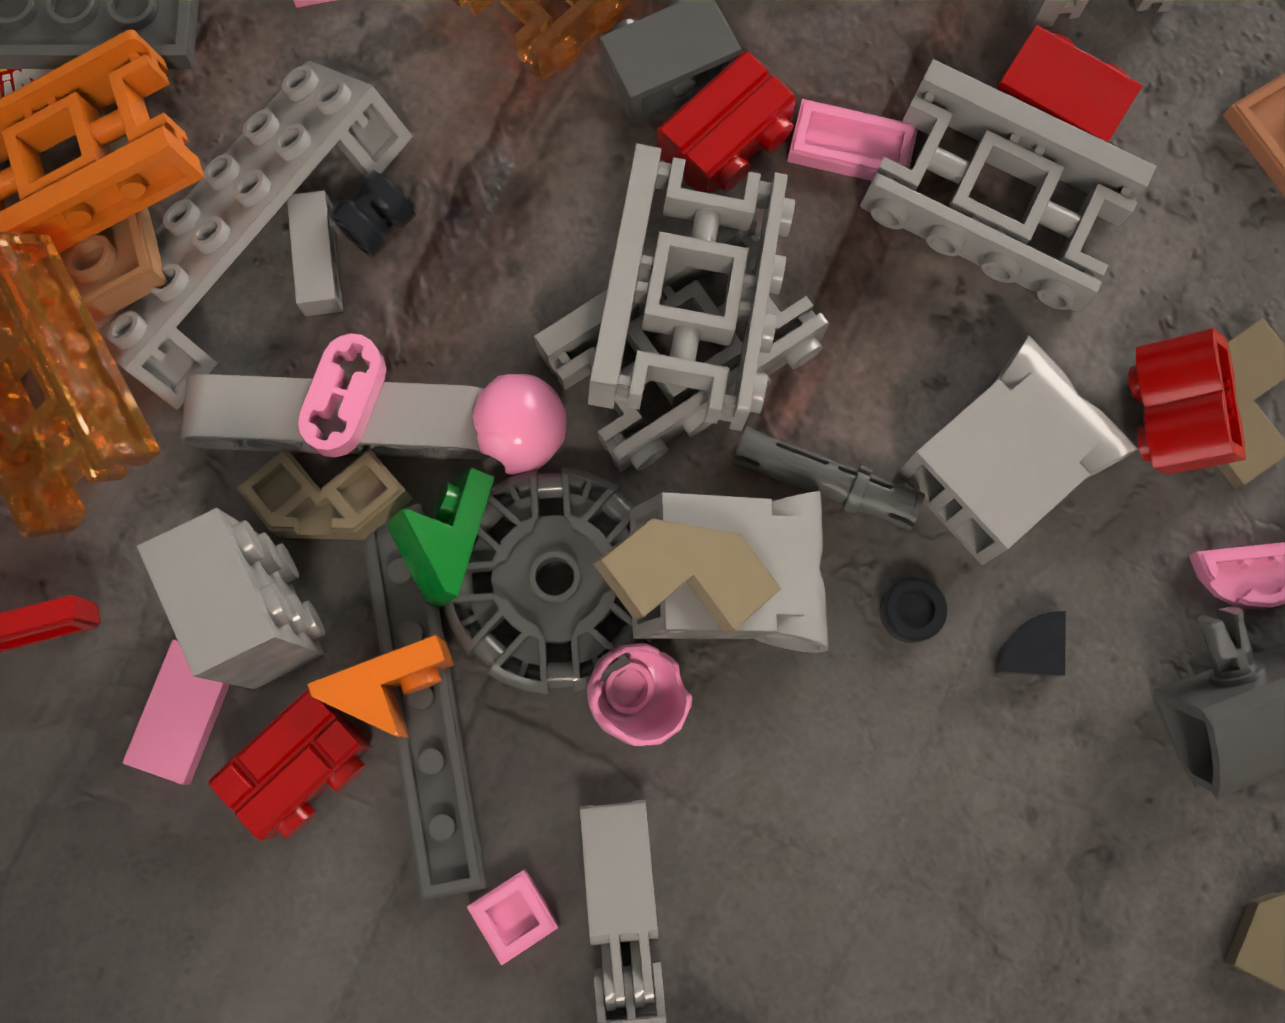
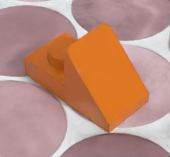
[307,635,454,738]

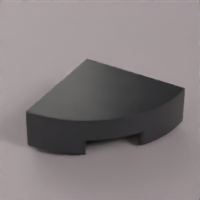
[995,611,1066,677]

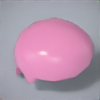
[472,374,568,475]
[587,643,692,746]

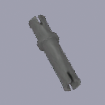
[732,426,925,532]

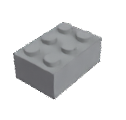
[137,508,325,689]

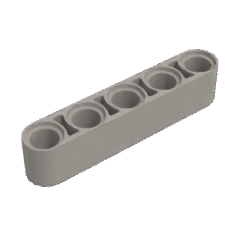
[180,374,489,460]

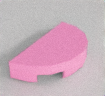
[1188,542,1285,610]

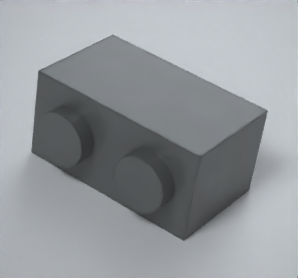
[600,0,741,126]

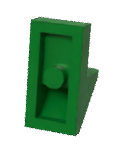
[387,468,495,609]

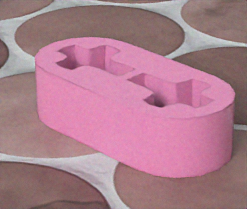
[298,333,386,457]

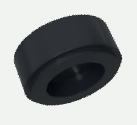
[880,578,947,643]

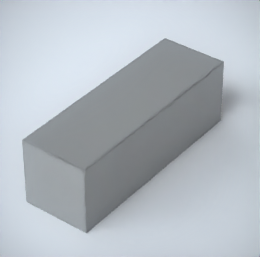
[287,190,343,316]

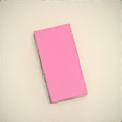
[787,99,918,181]
[122,639,230,785]

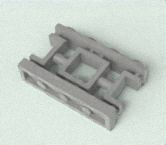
[860,59,1157,311]
[588,143,795,431]
[534,217,829,472]

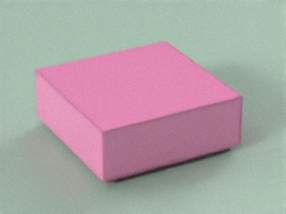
[467,869,560,966]

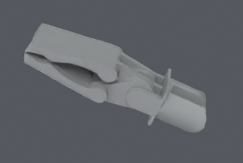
[580,800,667,1023]

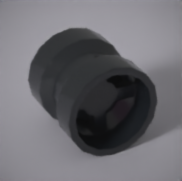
[328,170,416,258]

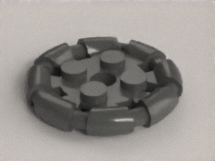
[443,467,654,695]

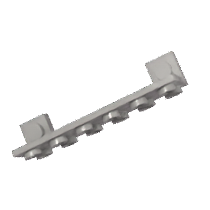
[78,61,413,410]

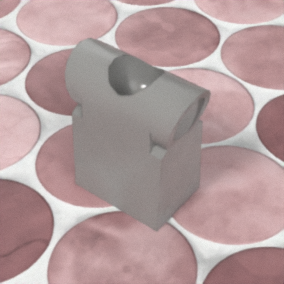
[897,335,1139,565]
[630,491,829,653]

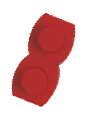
[1128,328,1246,475]

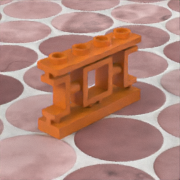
[0,30,205,284]

